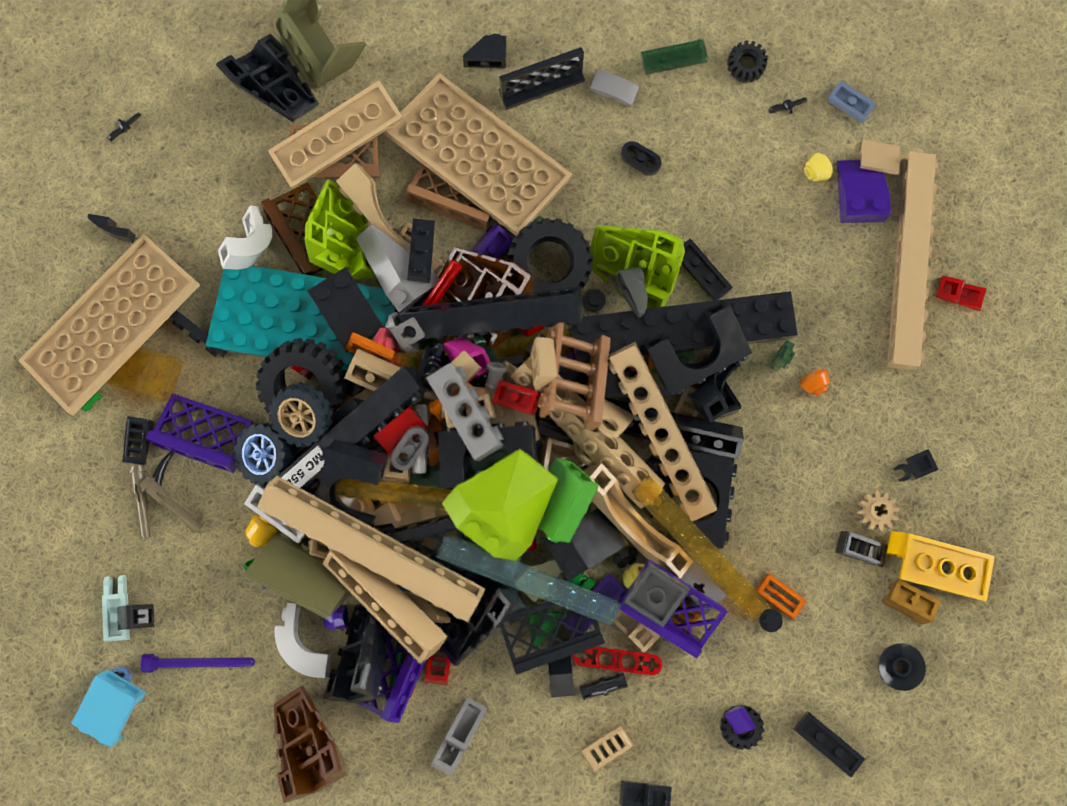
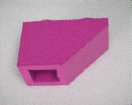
[443,337,491,383]

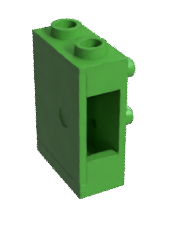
[538,458,599,543]

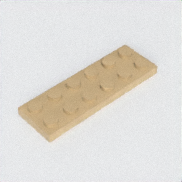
[268,80,403,189]

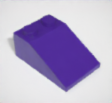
[837,160,891,223]

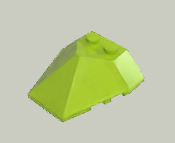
[305,179,377,279]
[590,225,685,309]
[442,449,558,561]

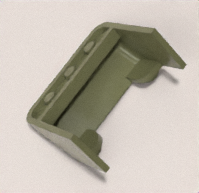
[273,0,366,87]

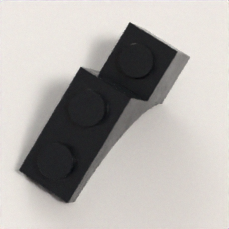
[689,362,741,423]

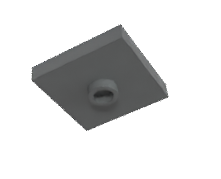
[624,562,689,627]

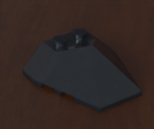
[216,33,319,122]
[435,550,518,666]
[323,603,387,704]

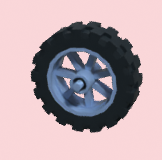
[234,423,294,485]

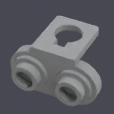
[386,312,425,354]

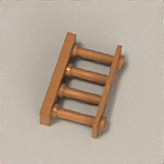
[538,323,611,431]

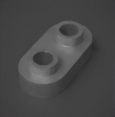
[391,426,429,470]

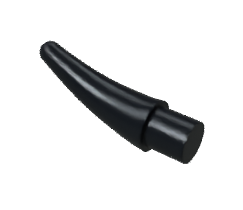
[152,451,173,486]

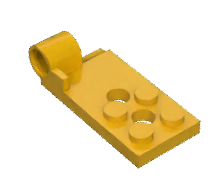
[886,531,995,602]

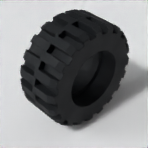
[507,218,593,292]
[256,338,348,428]

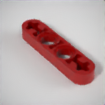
[572,646,662,675]

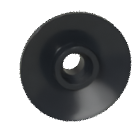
[878,643,926,691]

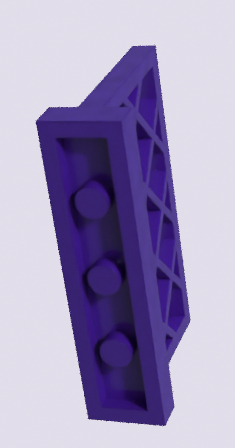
[146,393,254,474]
[618,559,728,658]
[356,625,426,723]

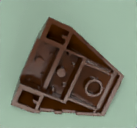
[438,247,533,353]
[274,686,347,803]

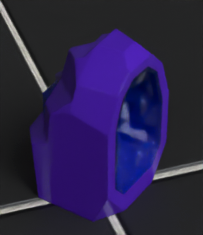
[323,604,349,630]

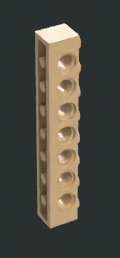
[608,342,717,521]
[511,356,665,509]

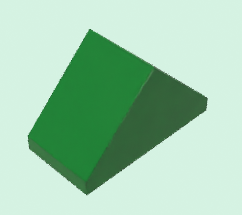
[530,612,566,651]

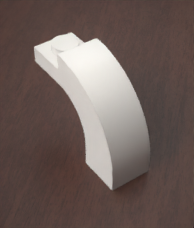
[218,205,272,269]
[275,603,331,678]

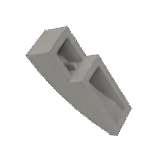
[430,697,487,777]

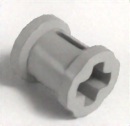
[485,362,507,391]

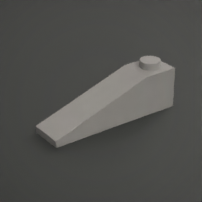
[356,224,439,312]

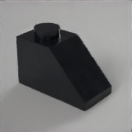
[463,33,507,68]

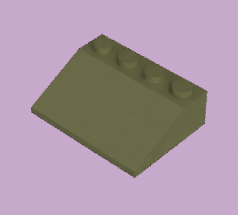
[243,531,351,619]

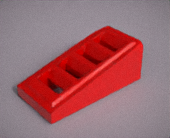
[424,648,451,685]

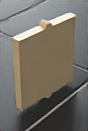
[859,140,902,175]

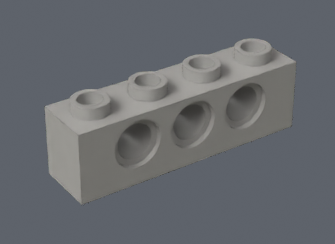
[427,363,503,461]

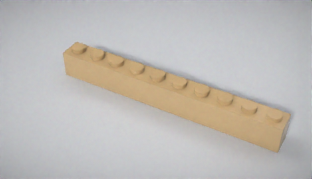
[887,151,938,371]
[257,476,485,622]

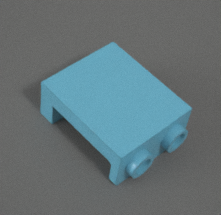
[71,669,146,748]

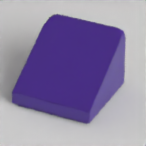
[725,705,755,734]

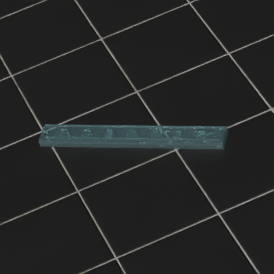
[437,534,621,626]

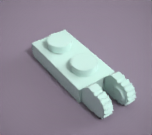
[102,575,130,642]

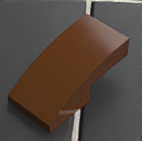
[427,414,442,466]

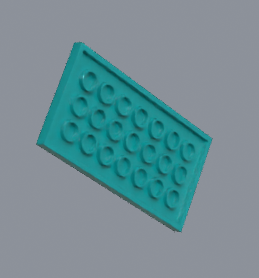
[206,265,397,371]

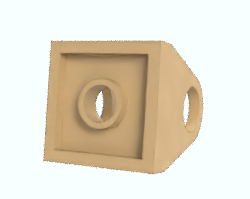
[573,399,634,466]

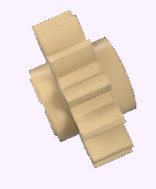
[856,491,900,532]

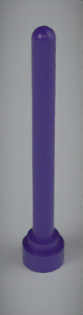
[140,654,255,673]

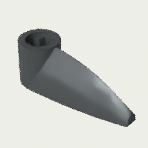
[616,267,648,318]

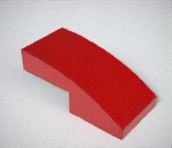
[936,276,987,311]

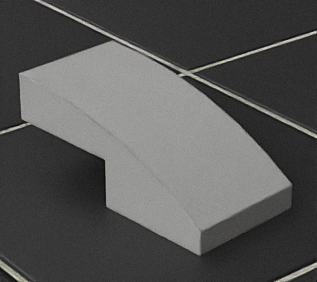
[589,69,639,106]

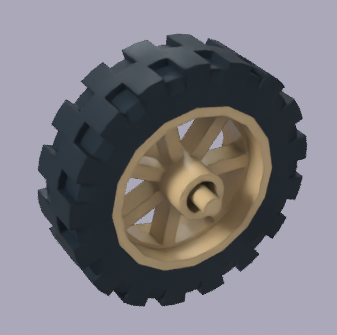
[269,383,333,447]

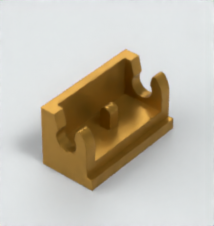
[881,579,941,625]

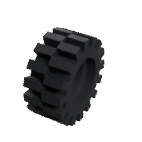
[727,40,768,83]
[720,705,765,750]

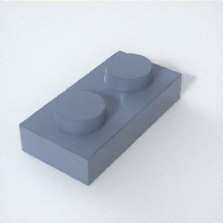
[827,81,877,124]

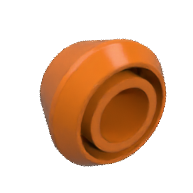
[800,368,830,396]

